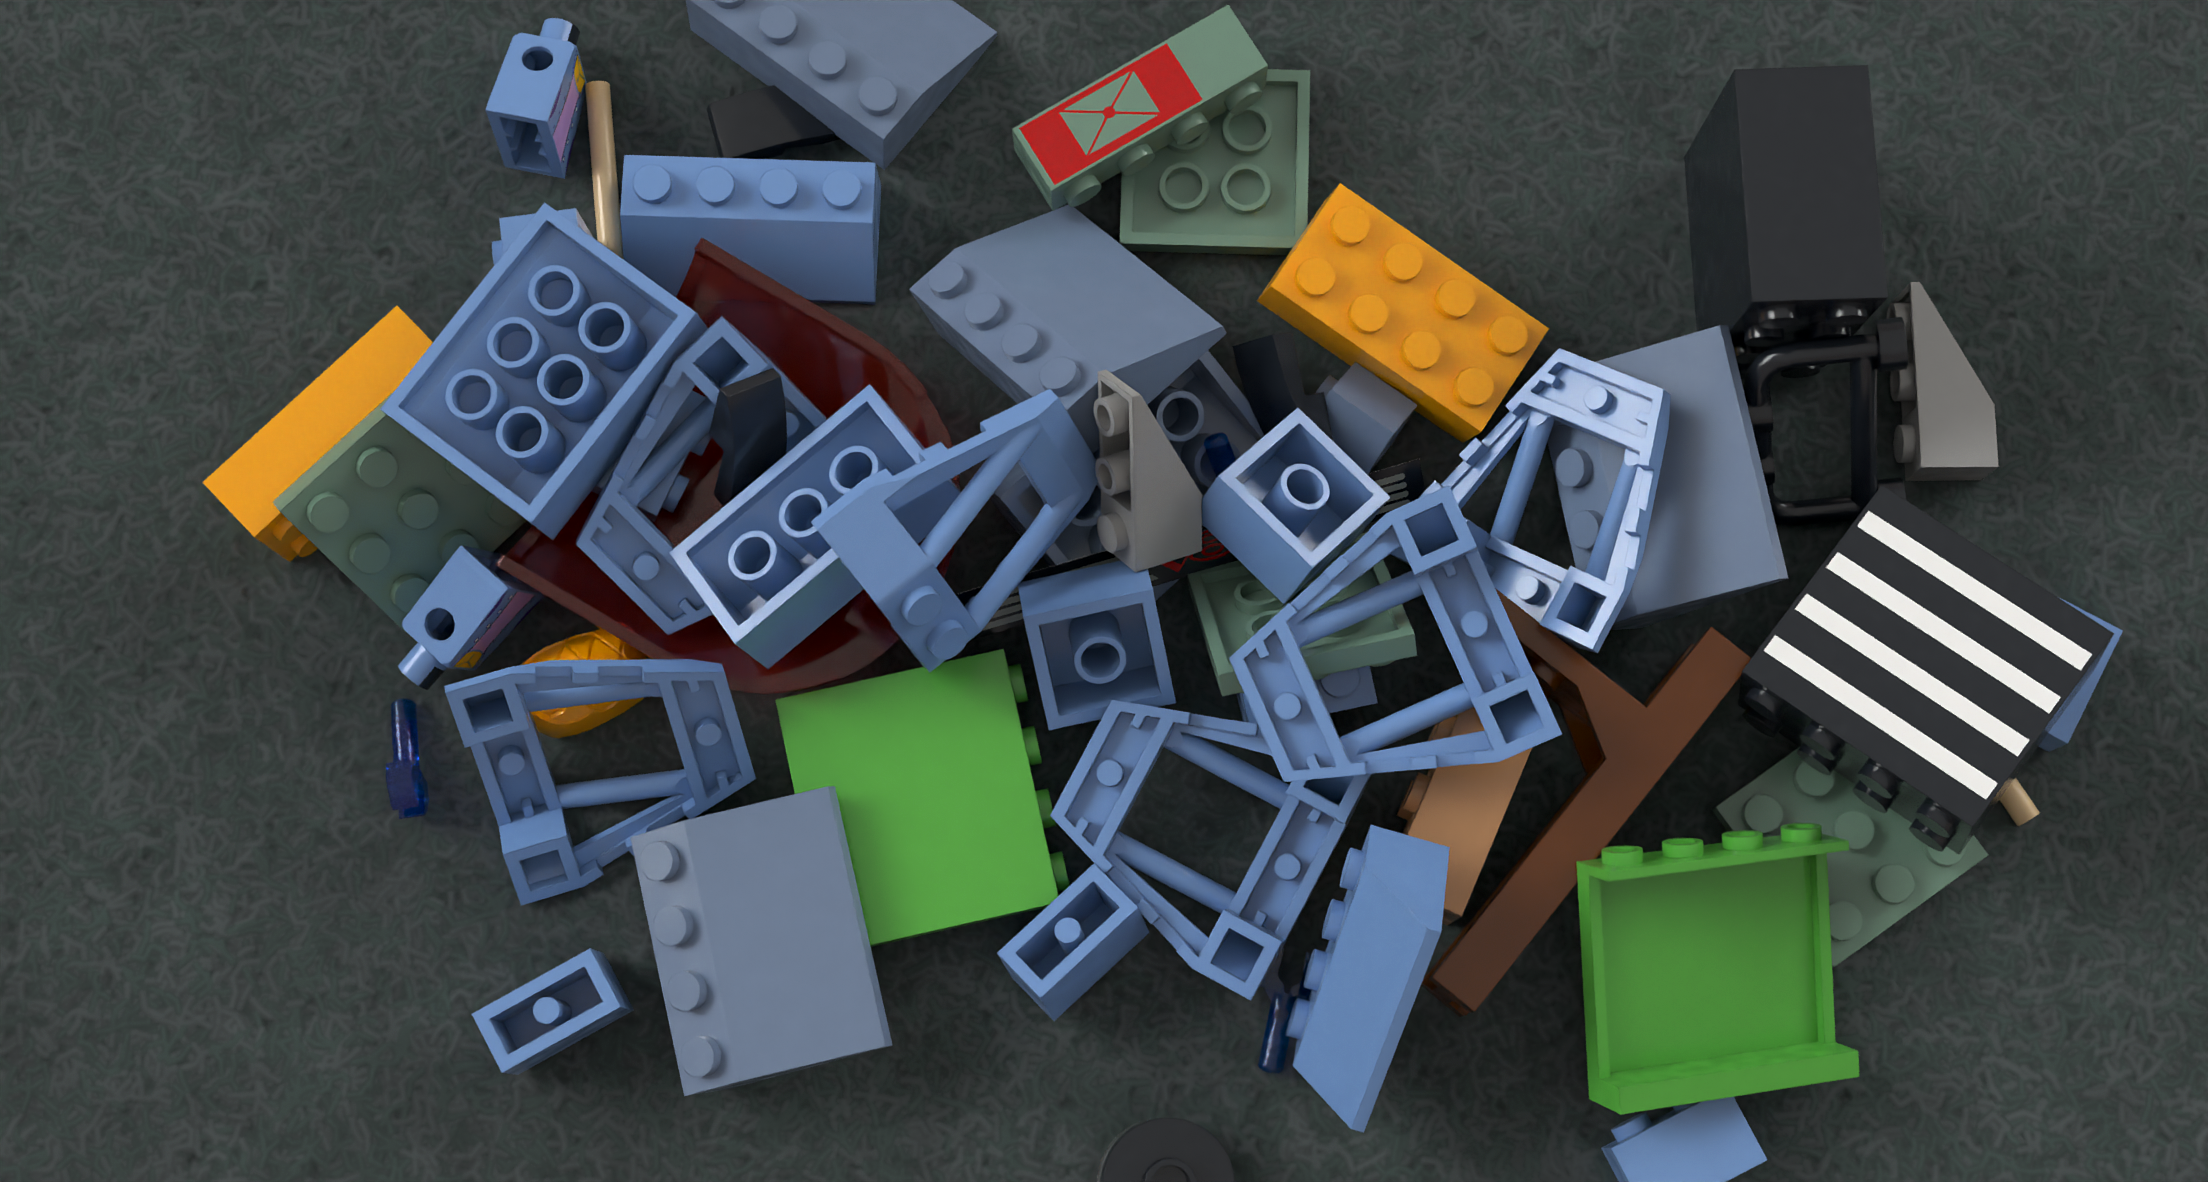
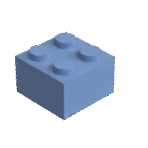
[1202,408,1391,604]
[1018,561,1176,730]

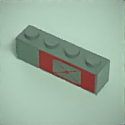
[1012,5,1268,211]

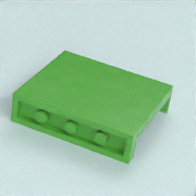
[775,649,1070,947]
[1576,823,1859,1115]

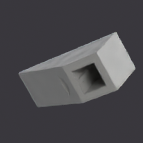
[1887,282,1999,481]
[1094,369,1202,572]

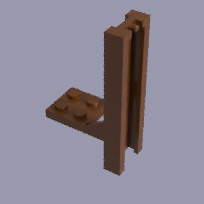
[1421,588,1751,1017]

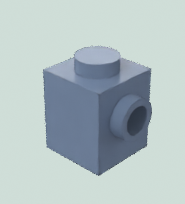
[1316,362,1417,475]

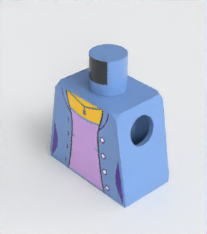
[485,18,587,179]
[398,545,546,690]

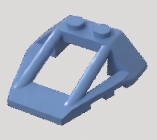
[576,316,827,635]
[1391,348,1671,653]
[811,389,1098,673]
[1229,485,1562,782]
[444,659,756,906]
[1050,700,1372,1000]

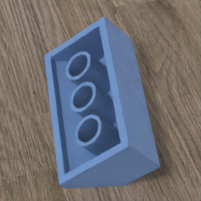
[620,155,881,304]
[669,384,961,669]
[1287,825,1450,1133]

